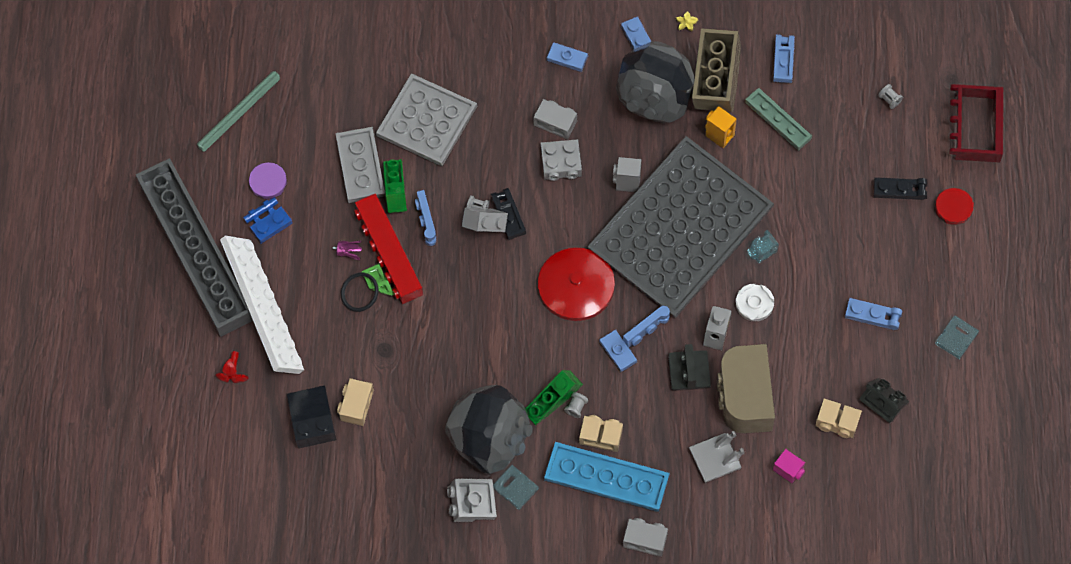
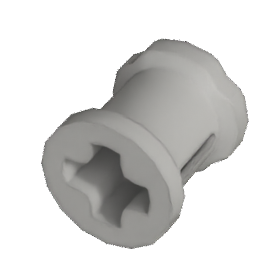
[878,84,903,109]
[466,196,490,208]
[564,392,588,418]

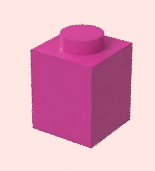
[773,449,805,483]

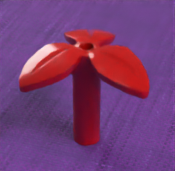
[215,351,249,383]

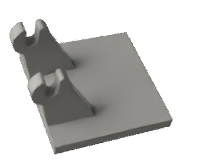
[689,431,745,483]

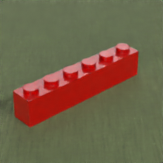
[354,193,423,304]

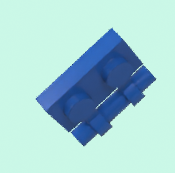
[243,197,292,244]

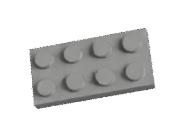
[336,127,386,203]

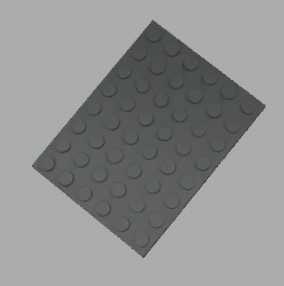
[588,136,774,318]

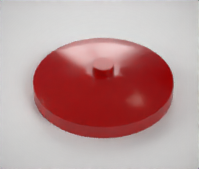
[538,247,615,321]

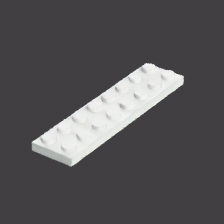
[220,236,304,374]

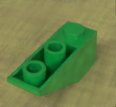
[383,159,407,213]
[525,370,583,425]

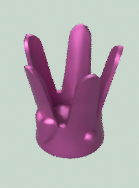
[333,241,362,260]

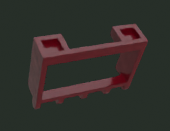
[949,84,1003,163]

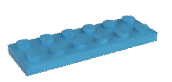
[544,442,669,512]

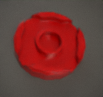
[935,188,974,225]

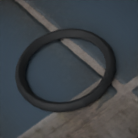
[341,272,379,312]

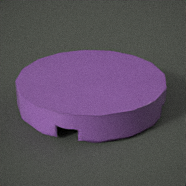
[249,162,287,199]

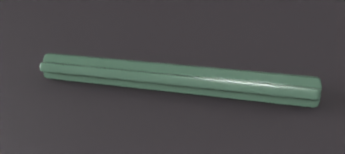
[197,71,280,152]

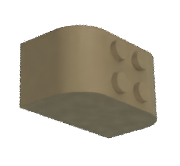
[692,29,741,112]
[716,344,775,433]

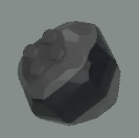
[616,41,695,123]
[445,385,533,474]

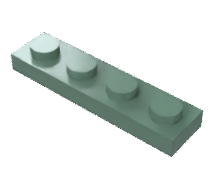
[745,88,812,151]

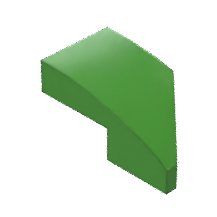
[362,264,394,296]

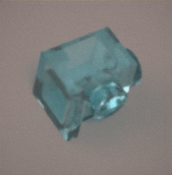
[747,230,779,263]

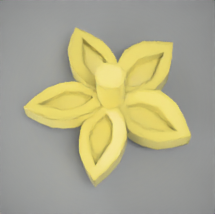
[676,12,698,31]

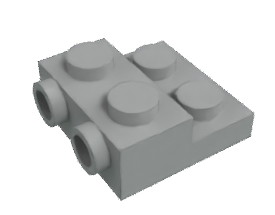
[541,139,582,181]
[447,479,497,522]

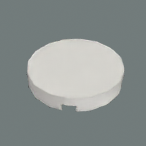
[736,284,774,321]

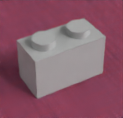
[534,99,577,140]
[613,157,641,192]
[462,208,508,232]
[623,518,668,557]

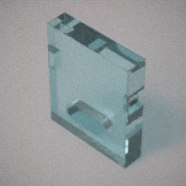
[935,315,979,360]
[493,465,539,510]

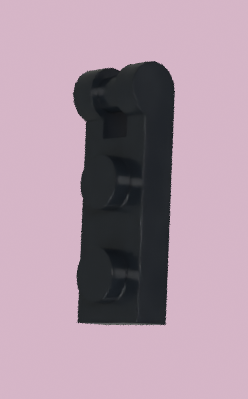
[874,177,927,200]
[490,188,526,240]

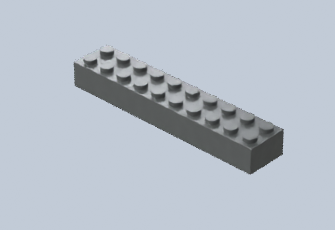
[136,158,253,337]

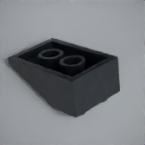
[287,385,337,449]

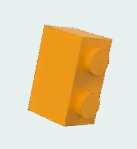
[705,106,737,148]

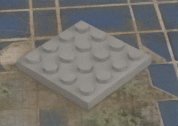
[376,73,477,166]

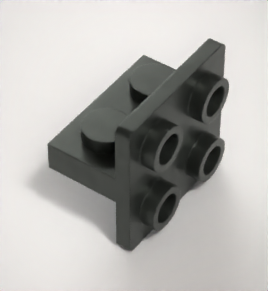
[669,344,711,390]
[859,378,909,423]

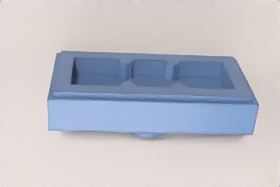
[547,43,588,72]
[599,330,637,372]

